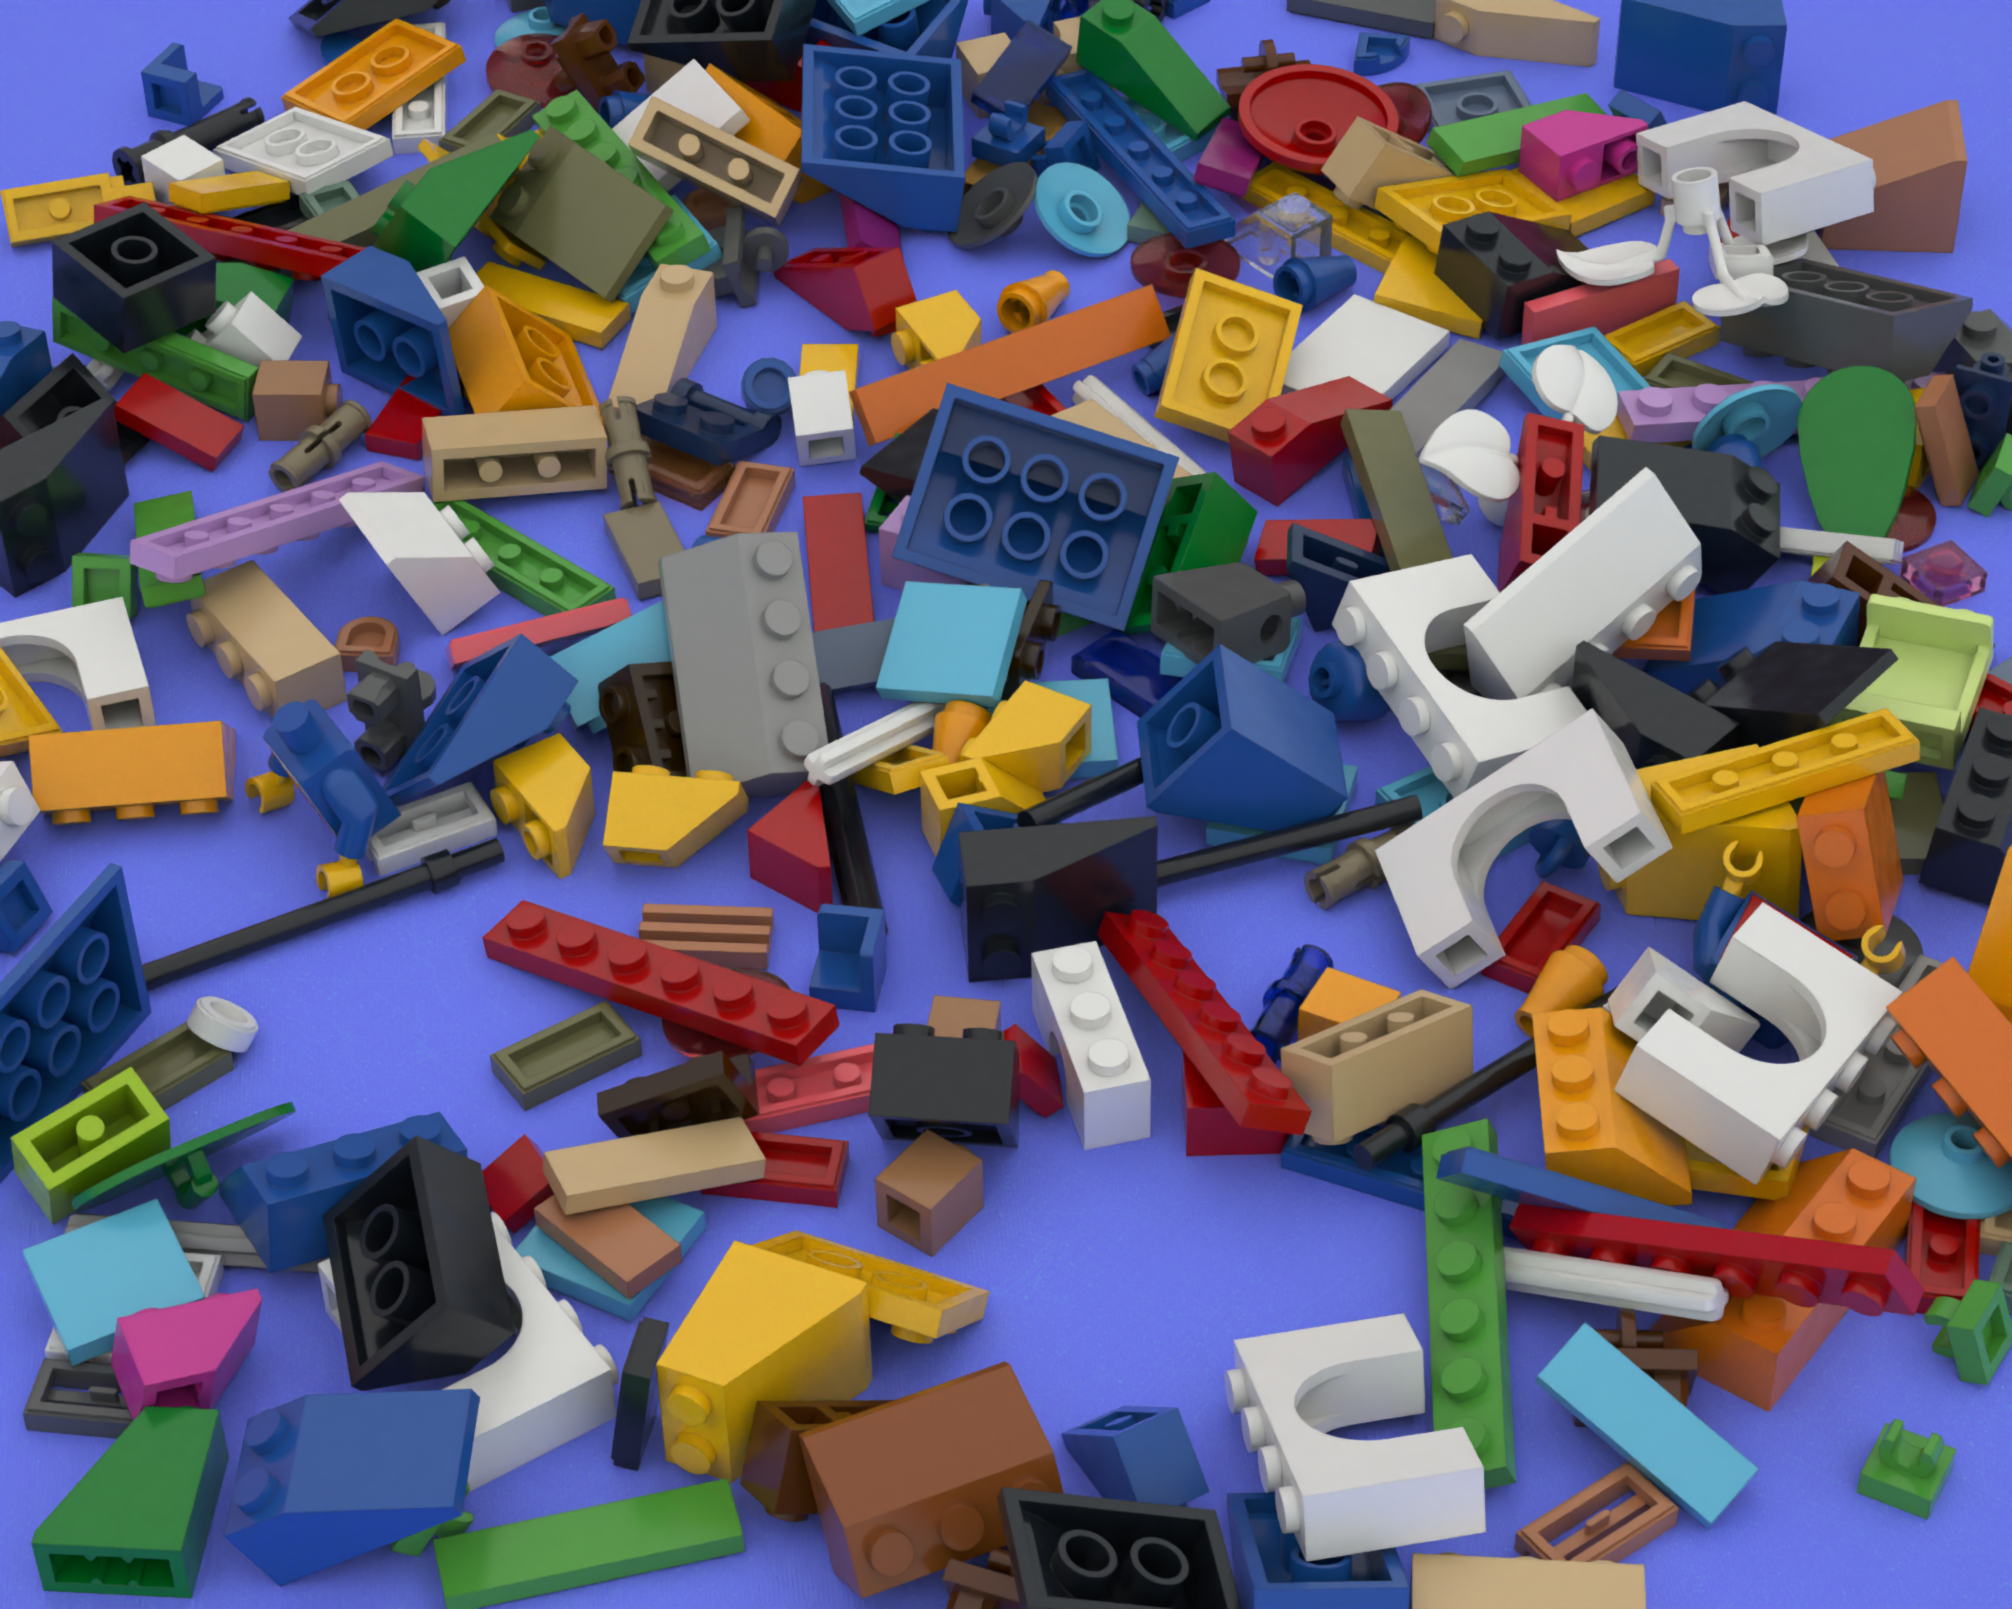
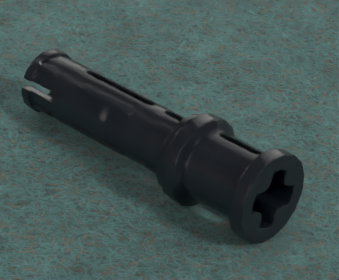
[112,97,265,186]

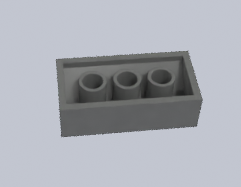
[1720,258,1973,384]

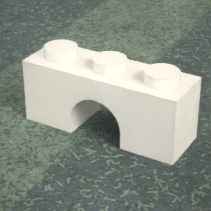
[1031,941,1151,1150]

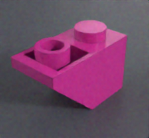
[1518,110,1648,202]
[111,1288,262,1420]

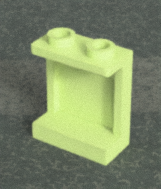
[1829,594,1994,770]

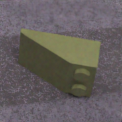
[490,126,674,303]

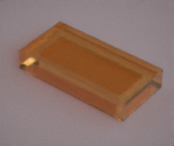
[609,434,735,511]

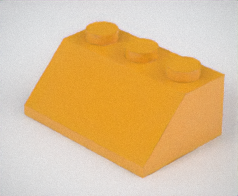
[705,63,834,204]
[448,285,605,430]
[28,721,236,825]
[1532,1007,1693,1206]

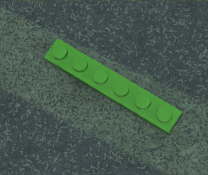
[532,89,711,269]
[1422,1118,1516,1490]

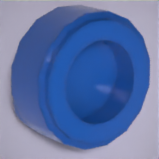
[741,357,796,415]
[1528,819,1591,878]

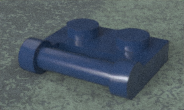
[636,378,782,466]

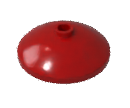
[1238,64,1398,175]

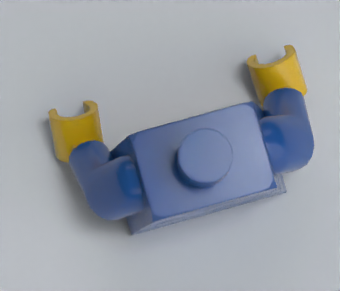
[245,700,401,898]
[1693,840,1905,1049]

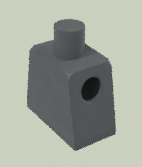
[1150,563,1306,664]

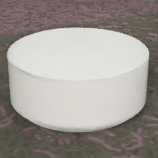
[187,996,259,1052]

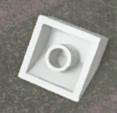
[338,492,501,636]

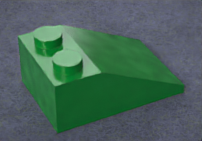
[371,130,540,272]

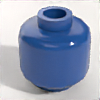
[1308,640,1391,722]

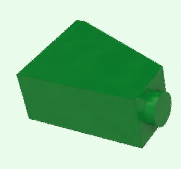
[31,1406,229,1598]

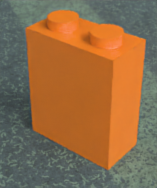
[1796,771,1904,941]

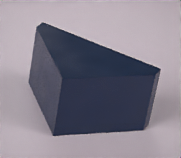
[1286,523,1390,632]

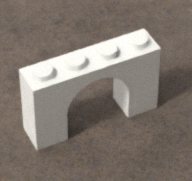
[1636,101,1876,245]
[1332,554,1587,798]
[0,597,156,730]
[1375,708,1673,990]
[1614,902,1902,1185]
[317,1212,619,1492]
[1224,1313,1486,1562]

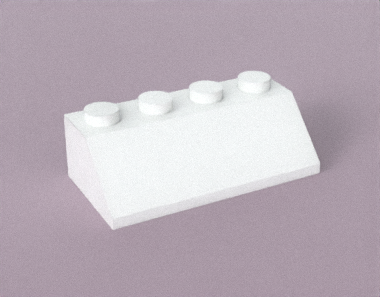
[1463,467,1702,700]

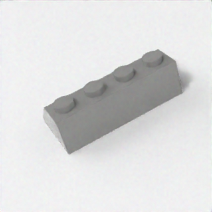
[658,532,828,797]

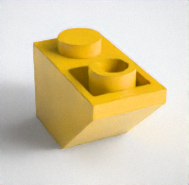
[891,290,982,369]
[958,680,1091,793]
[490,733,595,879]
[919,757,1046,857]
[603,765,749,868]

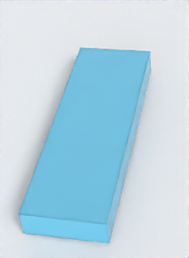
[1535,1322,1759,1529]

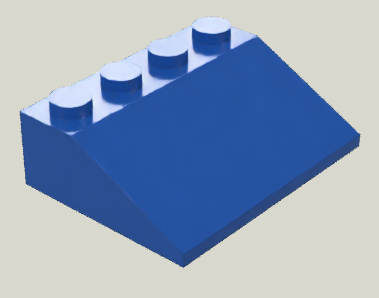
[801,44,965,233]
[892,383,1179,632]
[0,863,151,1184]

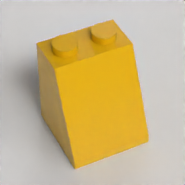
[1598,744,1802,920]
[656,1240,873,1483]

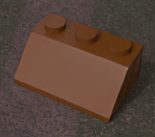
[798,1361,1064,1599]

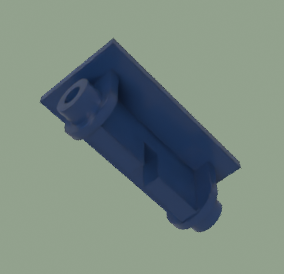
[1954,352,2012,472]

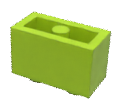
[10,1067,171,1225]

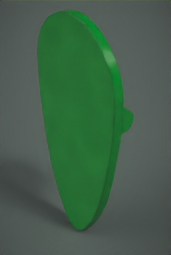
[1797,366,1917,538]
[70,1102,296,1213]

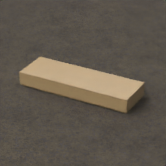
[542,1117,766,1215]

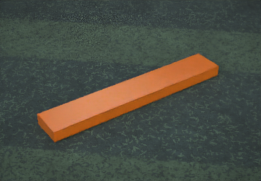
[849,284,1171,447]

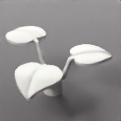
[1556,167,1809,317]
[1419,345,1618,527]

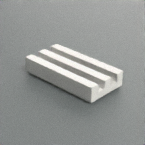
[1780,527,1904,565]
[366,782,498,877]

